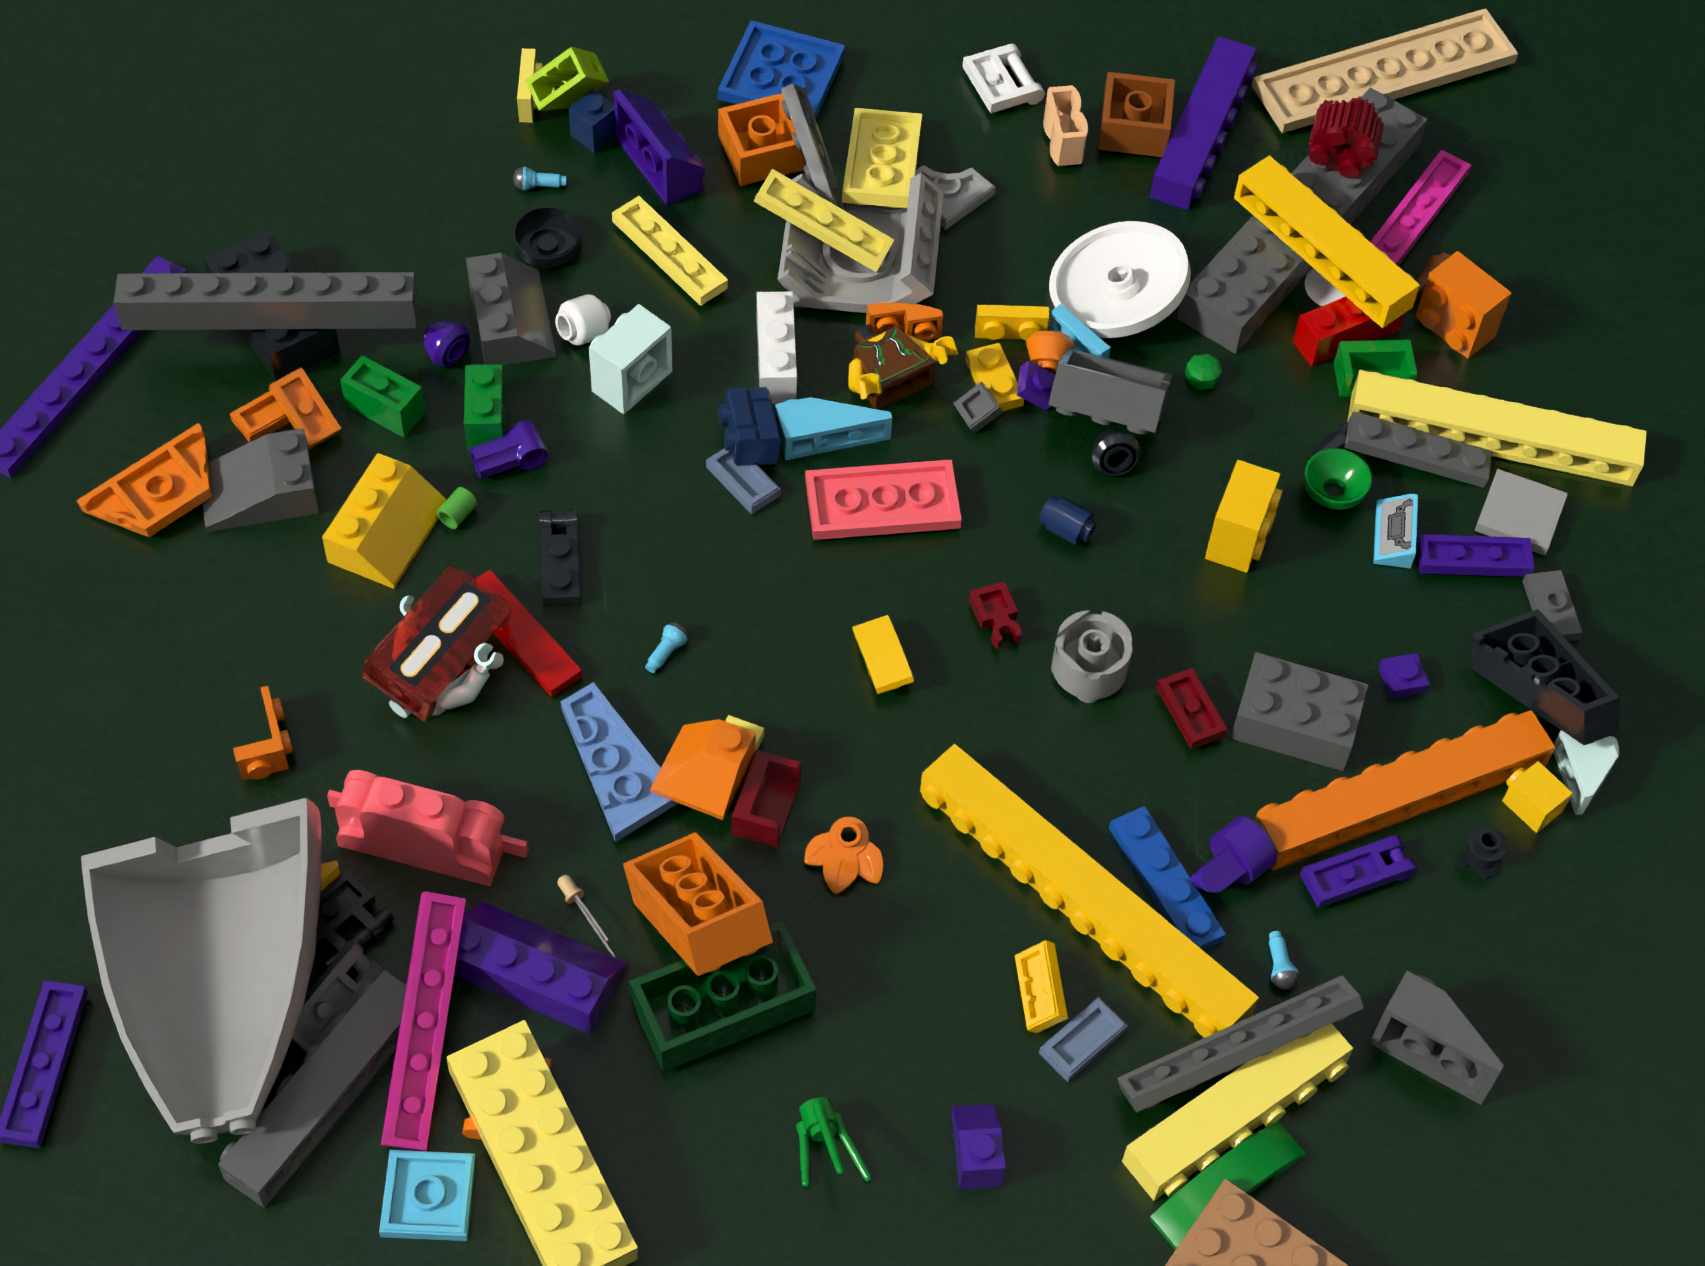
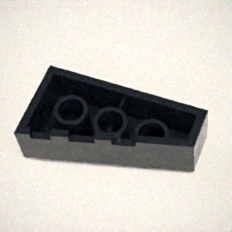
[1470,609,1620,746]

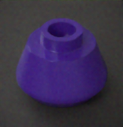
[424,320,470,367]

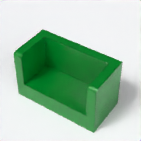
[1334,340,1417,397]
[340,355,426,438]

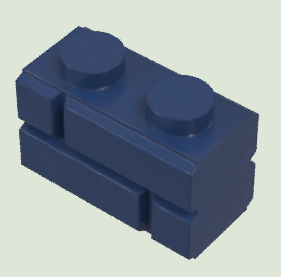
[718,387,781,466]

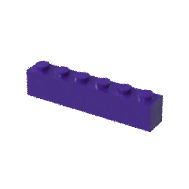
[1150,36,1258,210]

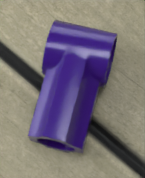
[469,421,549,479]

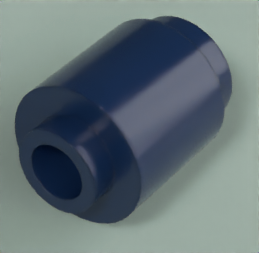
[1039,496,1097,546]

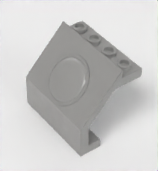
[778,172,944,313]

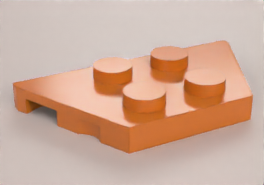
[76,423,213,537]

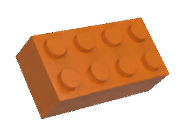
[623,832,773,976]

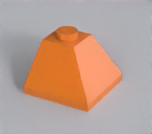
[650,719,756,820]

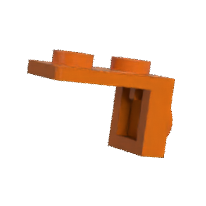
[233,686,293,781]

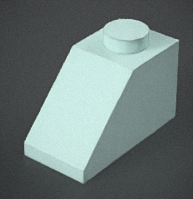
[1553,730,1619,815]

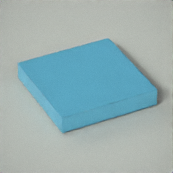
[379,1150,477,1241]

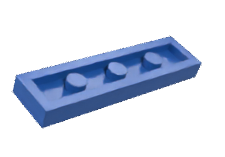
[1109,806,1226,951]

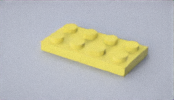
[842,108,922,208]

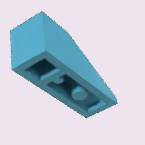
[775,397,892,460]

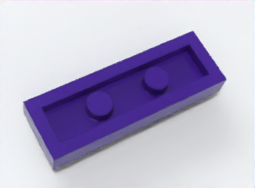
[1416,534,1534,577]

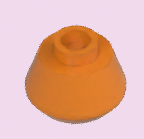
[1026,331,1075,373]

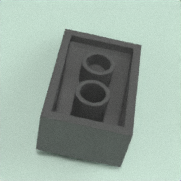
[202,428,319,532]
[1369,971,1504,1105]

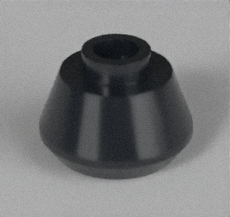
[1092,429,1141,476]

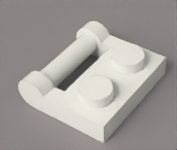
[963,44,1045,113]

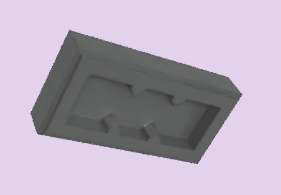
[1522,570,1583,641]

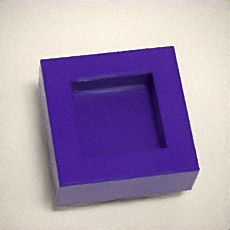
[1017,360,1055,410]
[1378,653,1429,699]

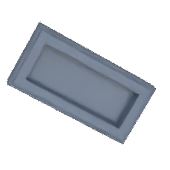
[706,448,781,515]
[1039,997,1128,1082]

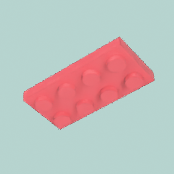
[805,460,962,540]

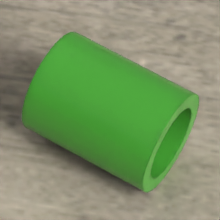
[436,487,478,529]

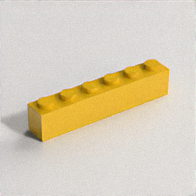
[1234,155,1420,328]

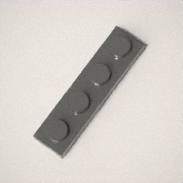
[781,83,848,212]
[1345,411,1492,488]

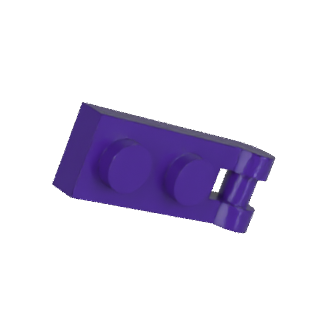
[1300,835,1418,908]

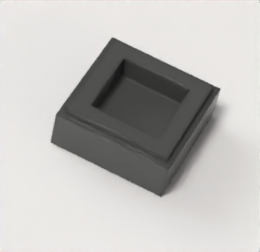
[953,381,1004,433]

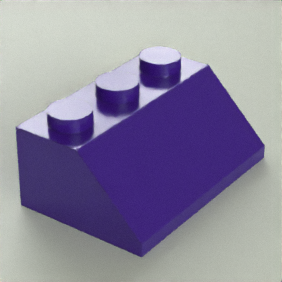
[613,89,705,206]

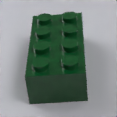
[629,920,817,1072]

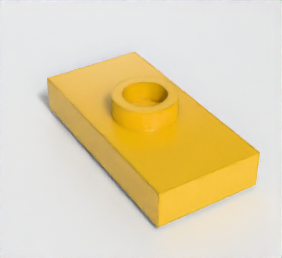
[1014,940,1068,1033]

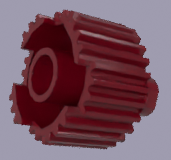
[1308,96,1384,178]

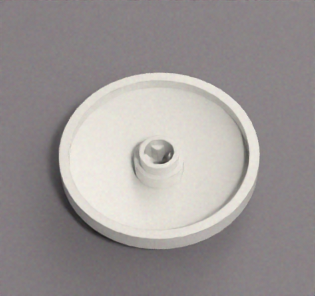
[1049,221,1191,338]

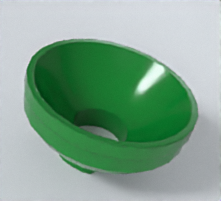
[1304,448,1372,510]

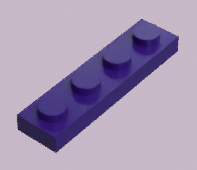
[0,980,88,1148]

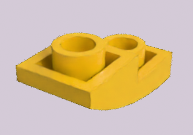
[852,615,914,694]

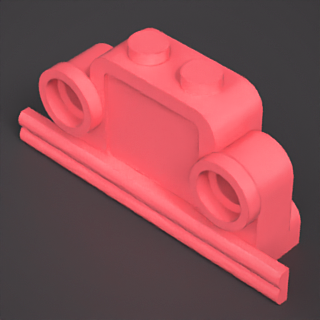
[327,770,529,886]

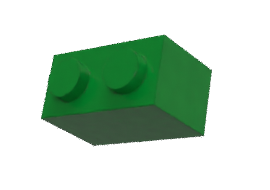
[464,364,505,450]

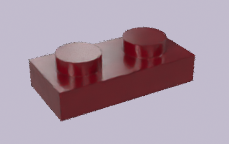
[1156,668,1228,750]

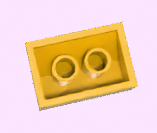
[322,453,447,589]

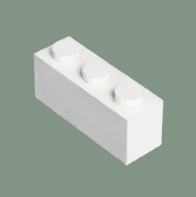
[757,291,797,404]

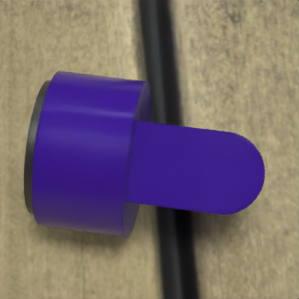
[1191,816,1277,893]

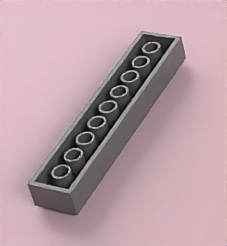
[1177,87,1428,354]

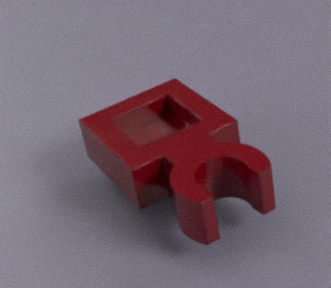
[968,581,1021,649]

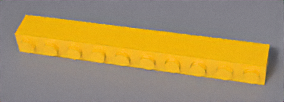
[920,743,1259,1038]

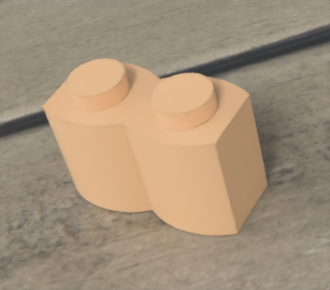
[1043,85,1088,166]

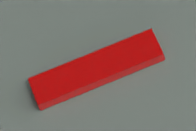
[469,570,583,698]

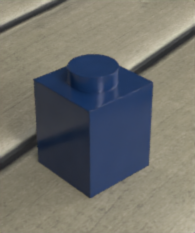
[569,90,616,154]

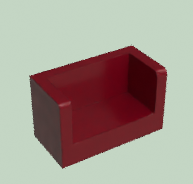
[732,750,802,848]

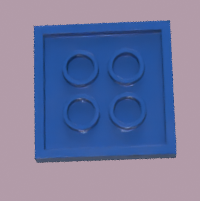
[718,20,845,119]

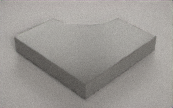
[915,165,996,230]

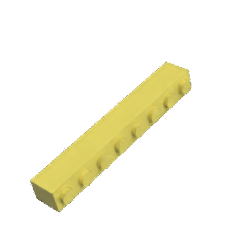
[1347,370,1647,486]

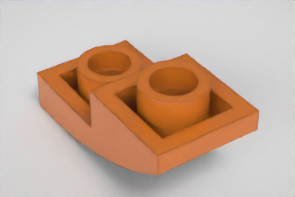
[866,302,943,342]

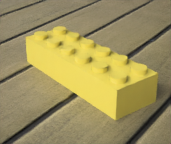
[446,1020,638,1266]

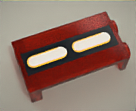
[362,564,513,722]

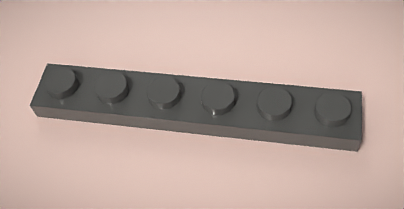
[1117,975,1364,1112]

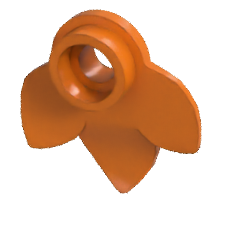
[804,816,883,895]

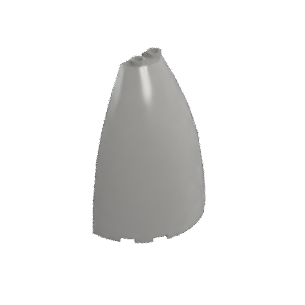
[81,798,321,1144]

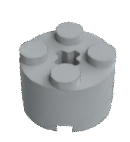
[1051,610,1133,703]

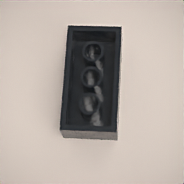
[203,229,340,381]

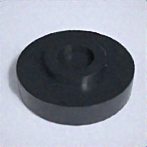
[513,207,581,268]

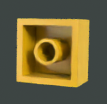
[1205,460,1283,573]

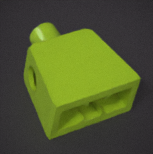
[525,47,609,110]

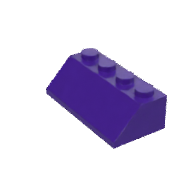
[454,902,628,1035]

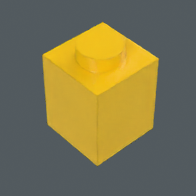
[1502,761,1573,834]

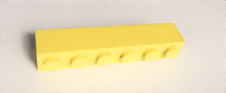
[1122,1023,1353,1201]

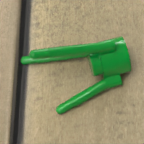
[796,1097,872,1187]

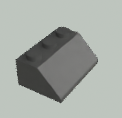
[466,253,556,365]

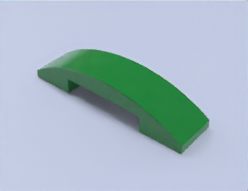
[1150,1121,1306,1250]

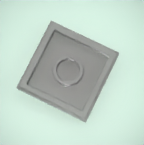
[1474,468,1568,556]

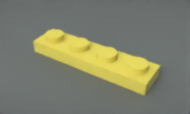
[754,169,894,272]
[612,196,728,306]

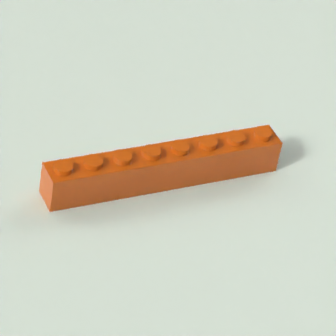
[1255,710,1555,871]

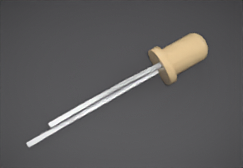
[557,875,616,957]

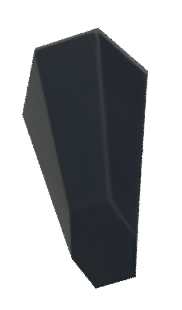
[1307,421,1348,461]

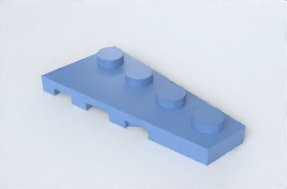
[561,682,679,842]

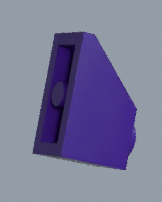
[951,1104,1006,1190]

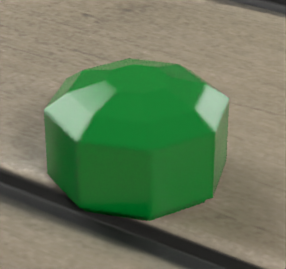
[1185,354,1222,390]

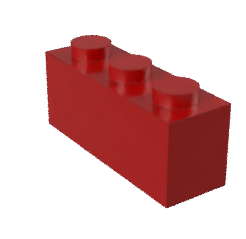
[1293,296,1405,367]

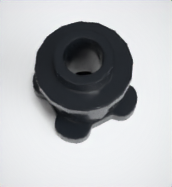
[1458,826,1508,879]

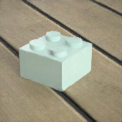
[589,304,672,414]

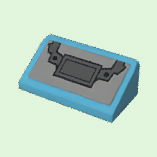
[1373,494,1418,568]

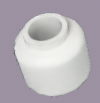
[555,294,611,346]

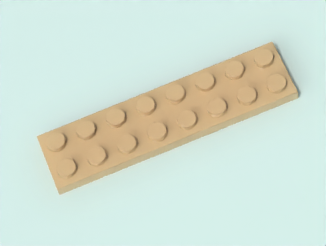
[1252,8,1518,133]

